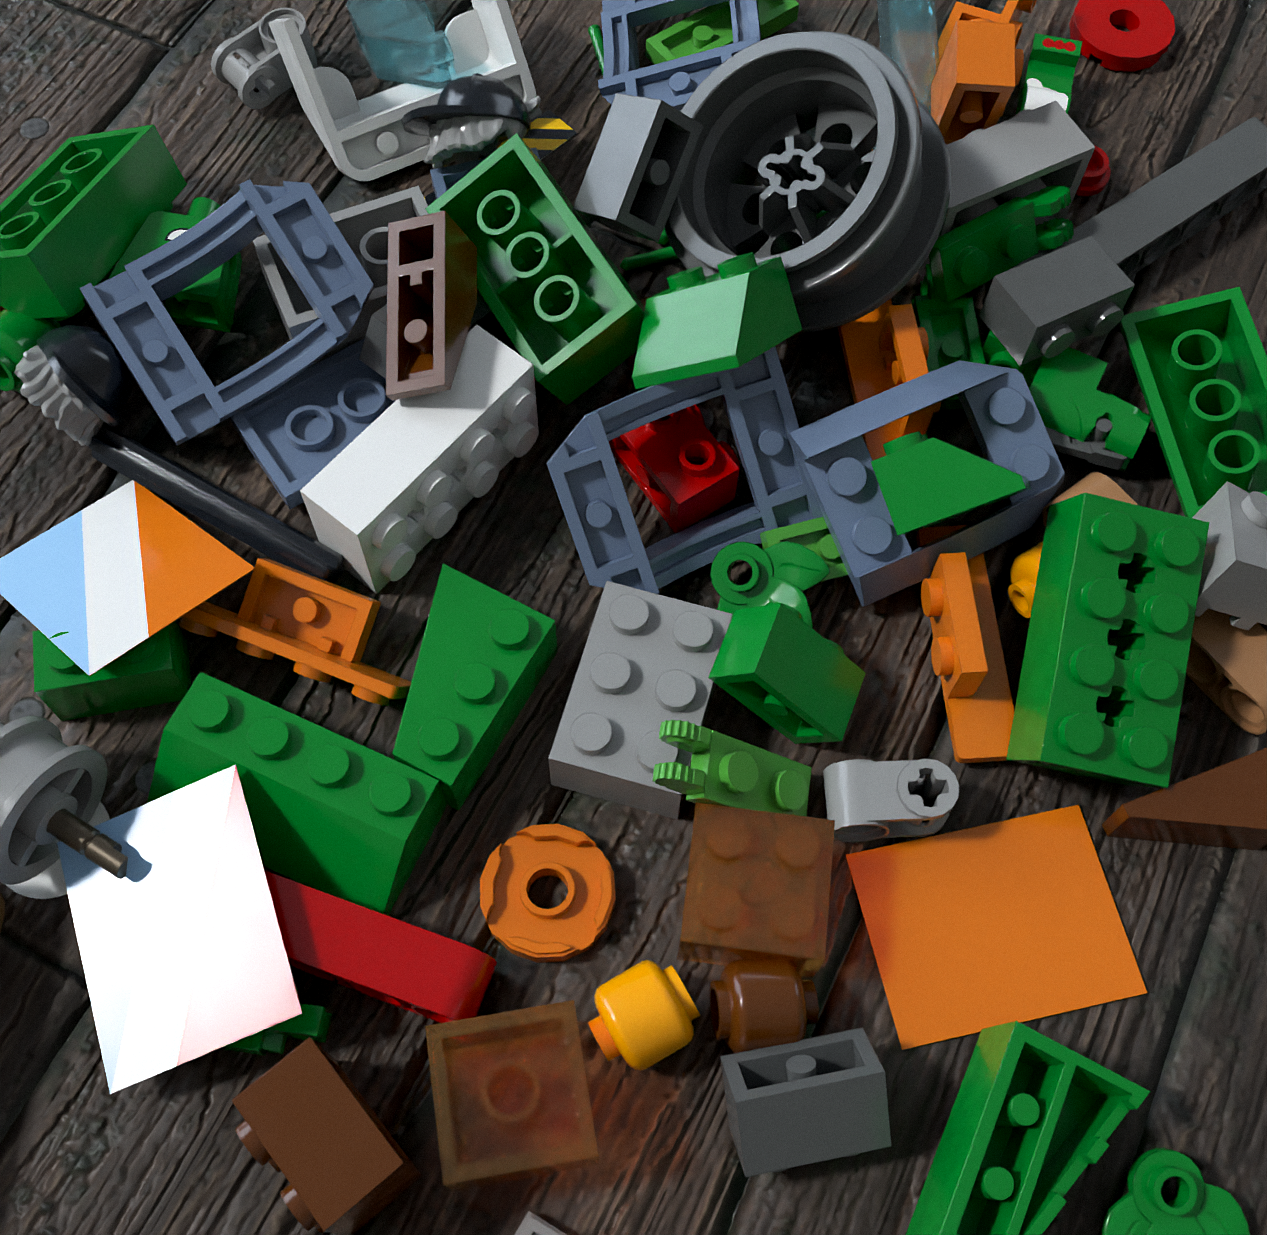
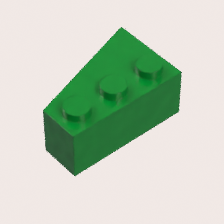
[392,564,558,811]
[906,1021,1151,1235]

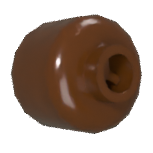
[709,956,819,1053]

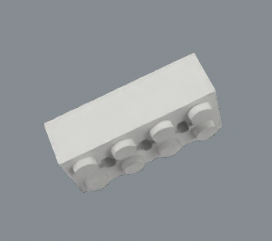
[300,325,539,594]

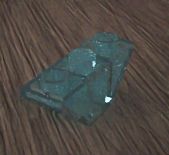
[346,0,454,89]

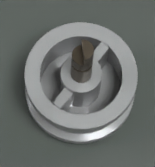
[0,716,128,885]

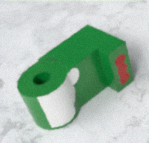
[1015,33,1082,115]

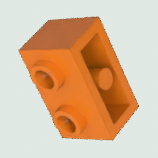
[931,18,1024,145]

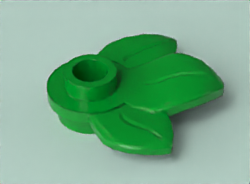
[710,541,830,629]
[1102,1148,1250,1235]

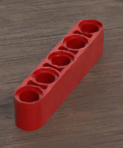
[264,870,497,1031]

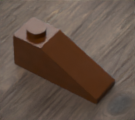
[386,211,477,400]
[1101,748,1267,850]

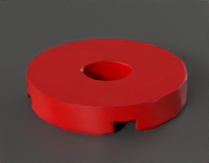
[1069,0,1175,72]

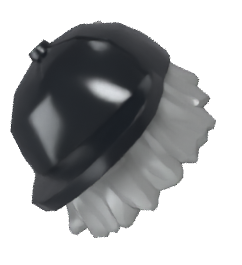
[401,73,542,169]
[14,325,133,446]

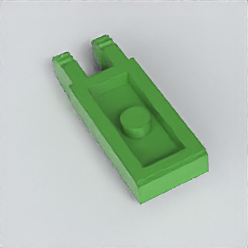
[652,719,812,834]

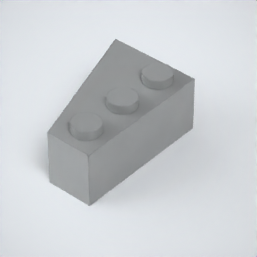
[1192,481,1267,630]

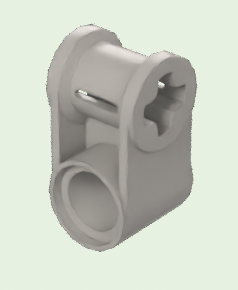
[211,7,317,109]
[823,758,959,843]

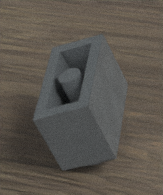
[572,93,703,242]
[979,236,1135,366]
[720,1027,891,1177]

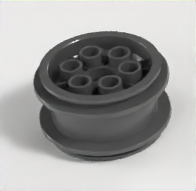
[664,31,951,332]

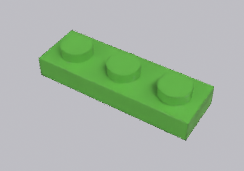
[645,0,799,65]

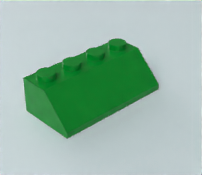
[0,124,187,321]
[1119,287,1267,518]
[147,672,447,916]

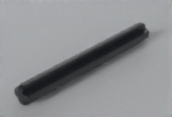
[88,426,345,584]

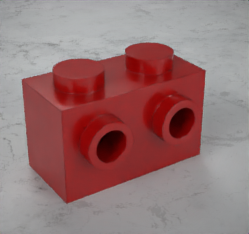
[609,404,740,533]

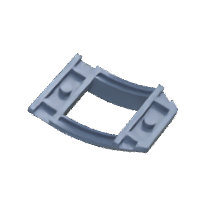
[598,0,761,111]
[80,179,374,446]
[547,346,823,594]
[787,360,1065,606]

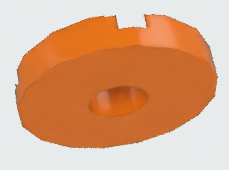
[480,824,616,963]

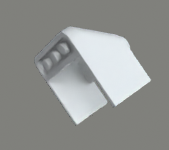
[268,0,536,181]

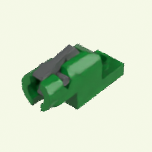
[982,330,1151,473]

